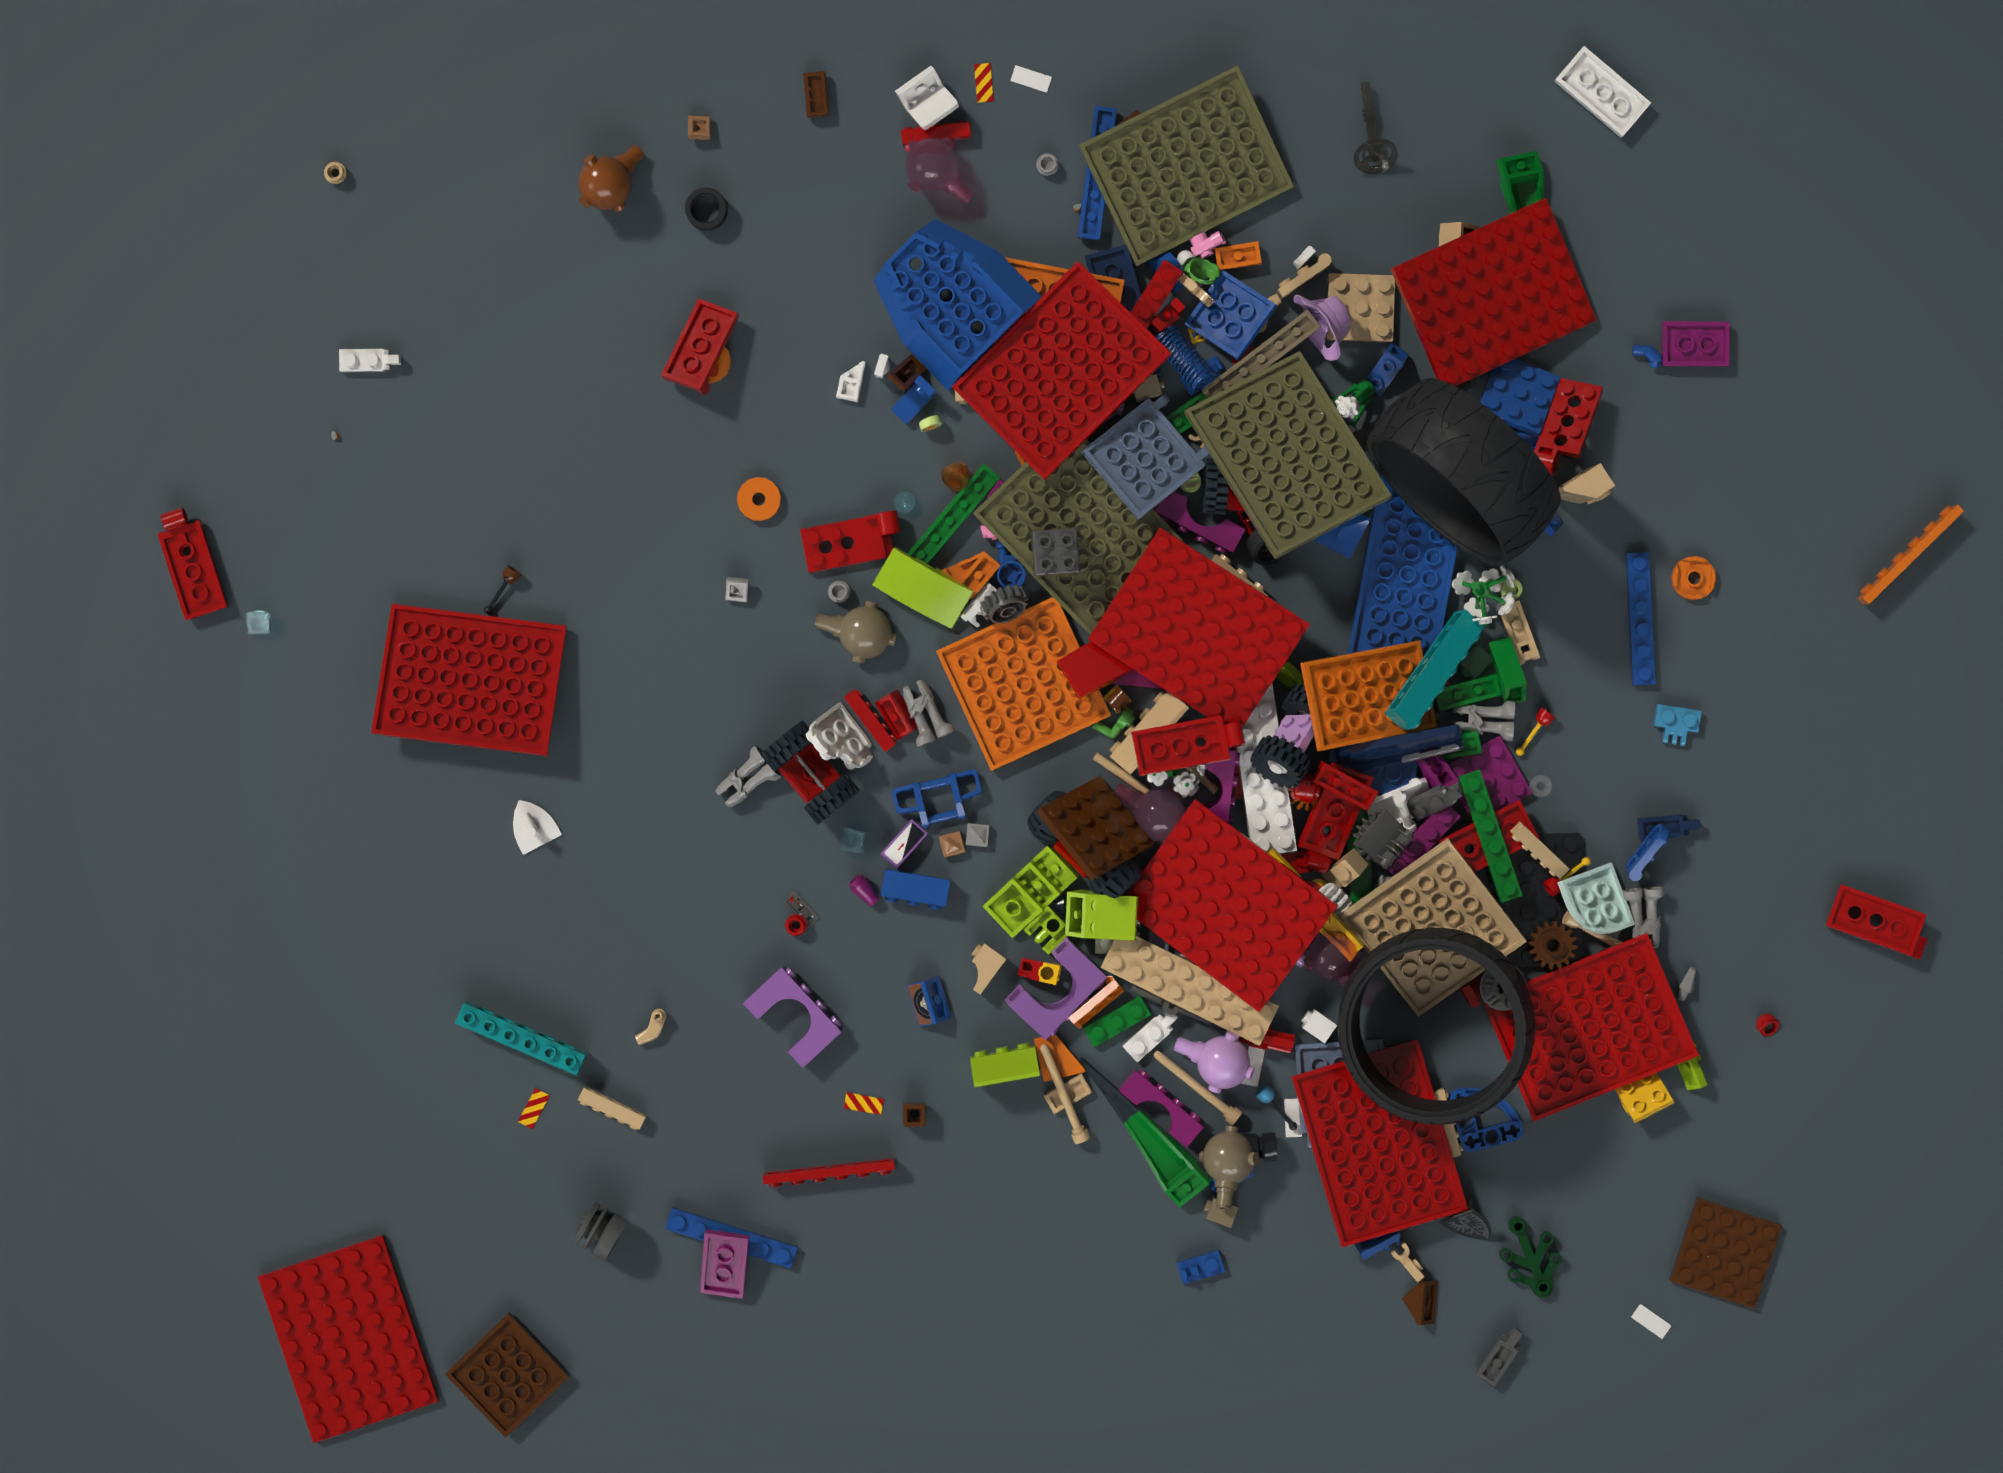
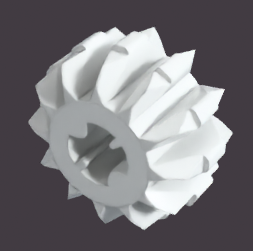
[1319,883,1353,919]

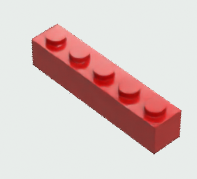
[901,120,971,146]
[844,689,896,752]

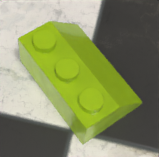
[970,1042,1040,1087]

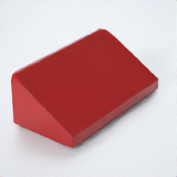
[875,690,918,740]

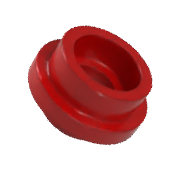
[785,914,807,936]

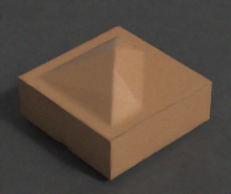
[688,115,710,140]
[938,831,965,858]

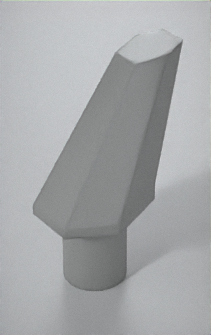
[1676,966,1696,1001]

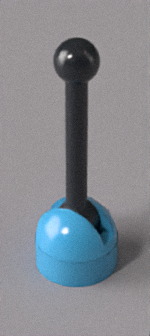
[1255,1084,1297,1130]

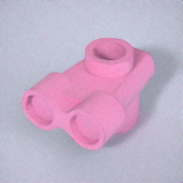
[1190,231,1227,259]

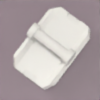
[1367,777,1430,832]

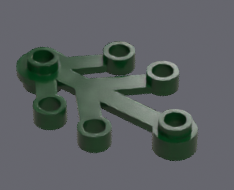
[1499,1216,1562,1298]

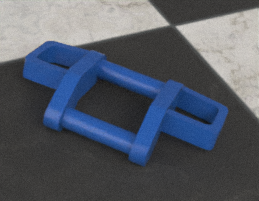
[892,769,982,828]

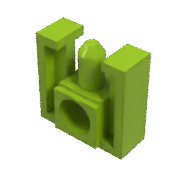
[1023,906,1067,955]

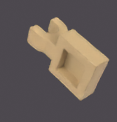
[1390,1241,1424,1282]

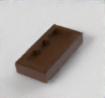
[803,71,829,118]

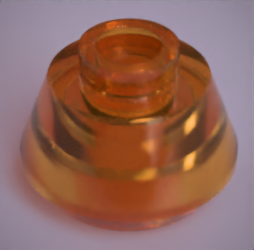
[941,462,970,491]

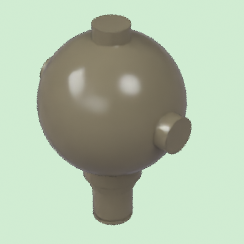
[814,601,897,664]
[1199,1126,1259,1210]

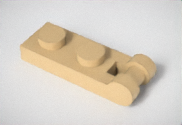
[1276,253,1331,299]
[1500,600,1540,665]

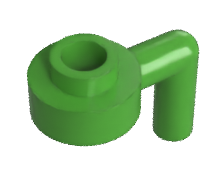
[1092,706,1135,740]

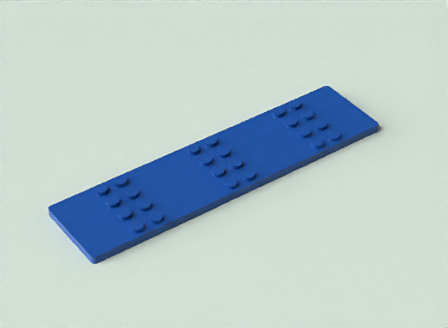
[1327,473,1457,794]

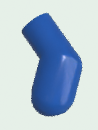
[1632,345,1663,368]

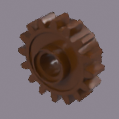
[1527,921,1577,970]

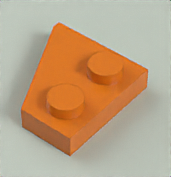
[941,551,1001,599]
[1034,1034,1085,1082]

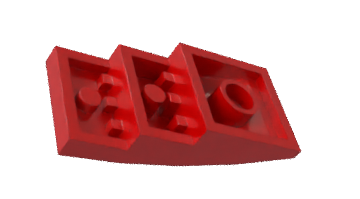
[1057,642,1135,699]

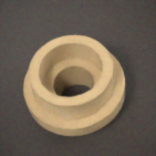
[324,162,347,184]

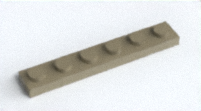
[1201,309,1321,398]

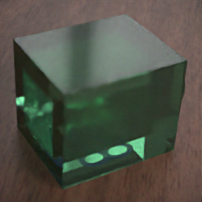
[1458,644,1493,679]

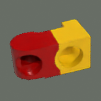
[1018,958,1062,985]

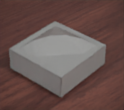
[725,577,749,602]
[966,823,989,847]

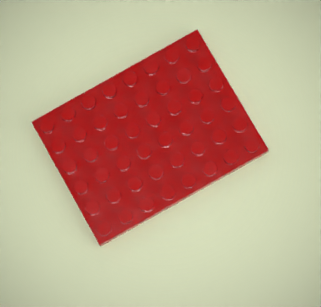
[1390,198,1597,386]
[952,261,1172,480]
[1088,527,1310,728]
[371,604,567,757]
[1126,799,1339,1012]
[1482,932,1699,1122]
[1291,1039,1468,1247]
[257,1234,439,1443]

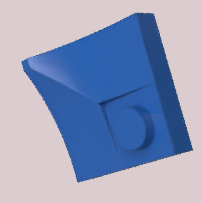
[1313,514,1371,559]

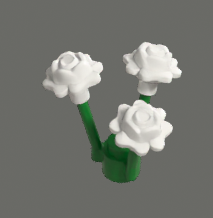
[1331,380,1375,434]

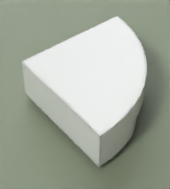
[1293,246,1316,269]

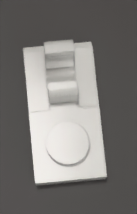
[960,582,997,627]

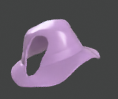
[1293,295,1352,361]

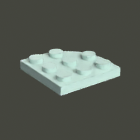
[1557,862,1635,934]

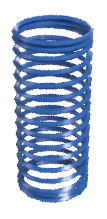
[1156,326,1216,392]

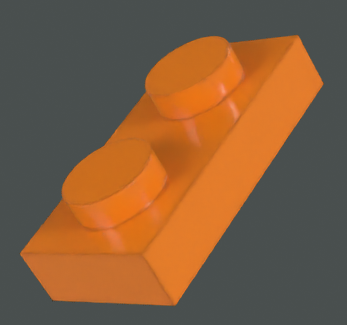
[1214,241,1262,271]

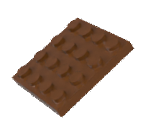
[1036,775,1154,881]
[1669,1197,1782,1309]
[445,1312,570,1438]

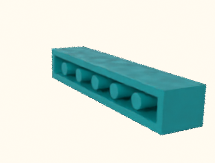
[1384,609,1484,730]

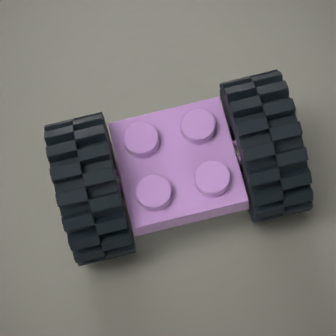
[1250,683,1314,789]

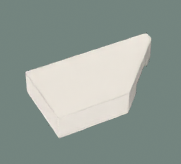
[836,361,866,402]

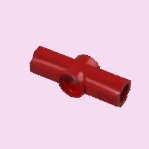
[1227,1027,1295,1053]

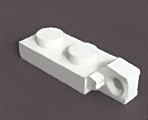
[339,349,401,372]
[1122,1014,1178,1062]

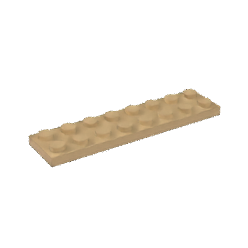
[1100,936,1279,1046]

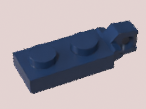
[1637,814,1700,840]

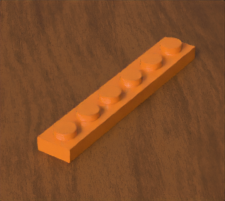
[1857,505,1964,605]

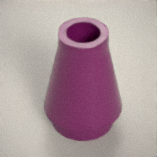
[848,874,879,907]

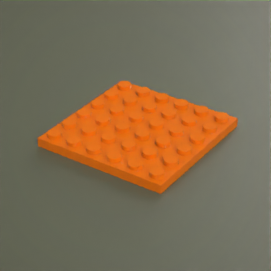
[936,597,1111,771]

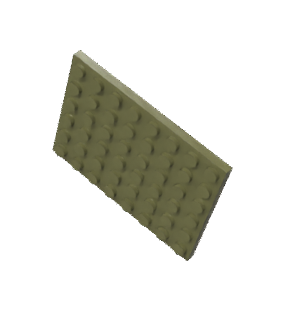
[1078,65,1294,266]
[1184,351,1392,559]
[973,440,1185,635]

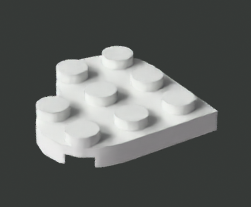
[806,702,873,770]

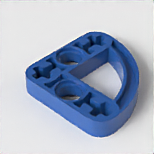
[1449,1087,1523,1152]

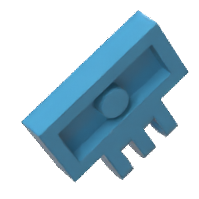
[1653,704,1702,746]

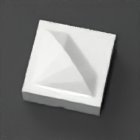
[874,354,891,379]

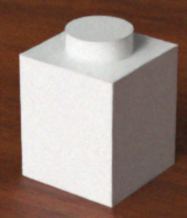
[1301,1008,1337,1043]

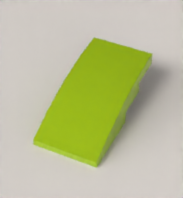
[872,547,974,629]
[982,844,1079,938]

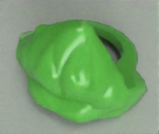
[1184,258,1220,285]

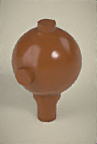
[578,145,644,212]

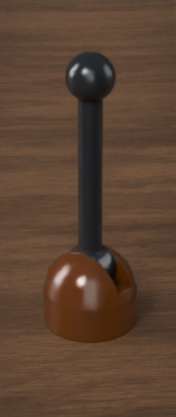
[484,565,522,614]

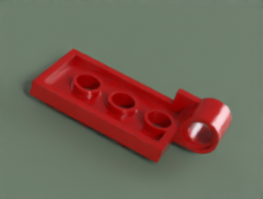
[1534,378,1604,475]

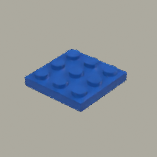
[1184,270,1277,361]
[1480,359,1560,437]

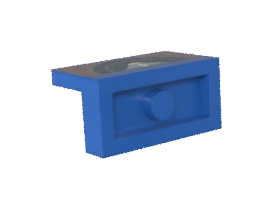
[907,976,951,1027]

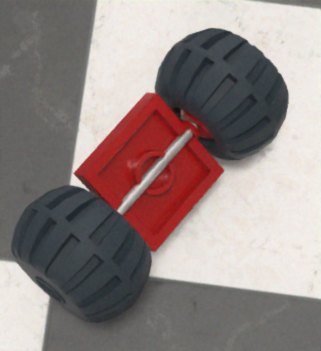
[1027,791,1142,898]

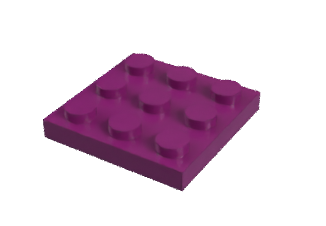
[1448,735,1532,823]

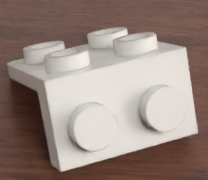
[895,66,959,130]

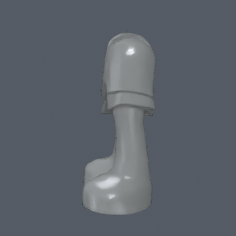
[903,680,956,747]
[1451,700,1515,741]
[716,745,782,807]
[1623,886,1665,949]

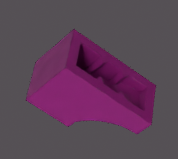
[1415,749,1459,789]

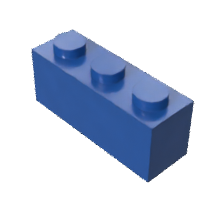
[881,869,951,910]

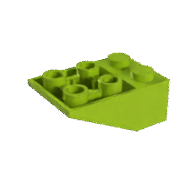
[1065,889,1138,941]

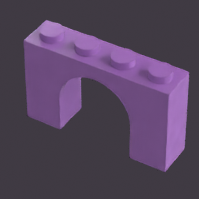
[1005,937,1107,1040]
[743,966,842,1068]

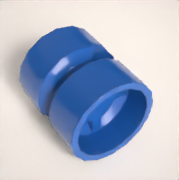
[997,561,1026,588]

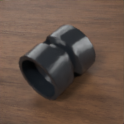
[1244,1132,1277,1162]

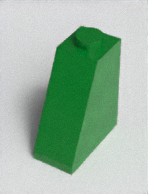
[1489,637,1527,704]

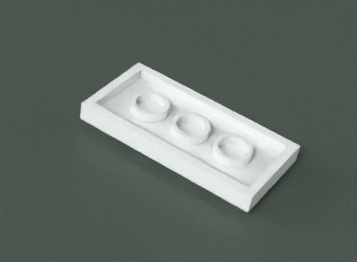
[1554,46,1651,138]

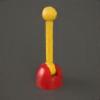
[1516,707,1555,756]
[1543,857,1591,897]

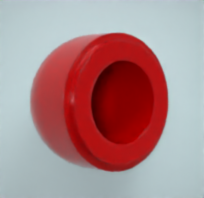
[1756,1014,1780,1037]

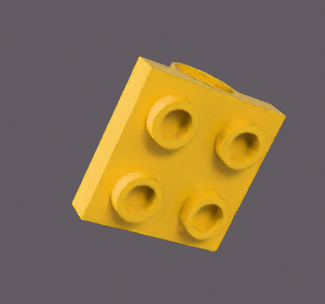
[1615,1073,1674,1124]

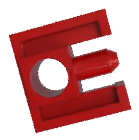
[1150,298,1185,335]

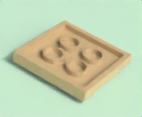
[1326,273,1395,343]

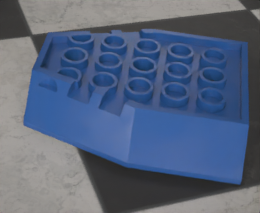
[873,219,1042,391]

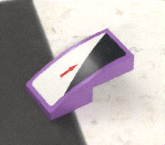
[880,819,928,869]

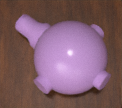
[1174,1031,1255,1093]

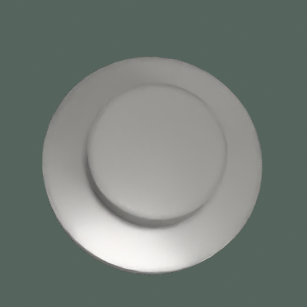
[1036,153,1058,176]
[828,581,850,603]

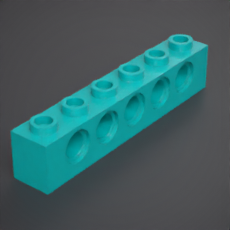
[455,1001,589,1075]

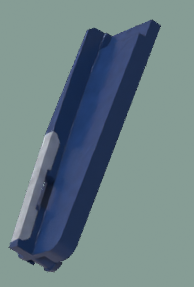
[1338,725,1463,771]

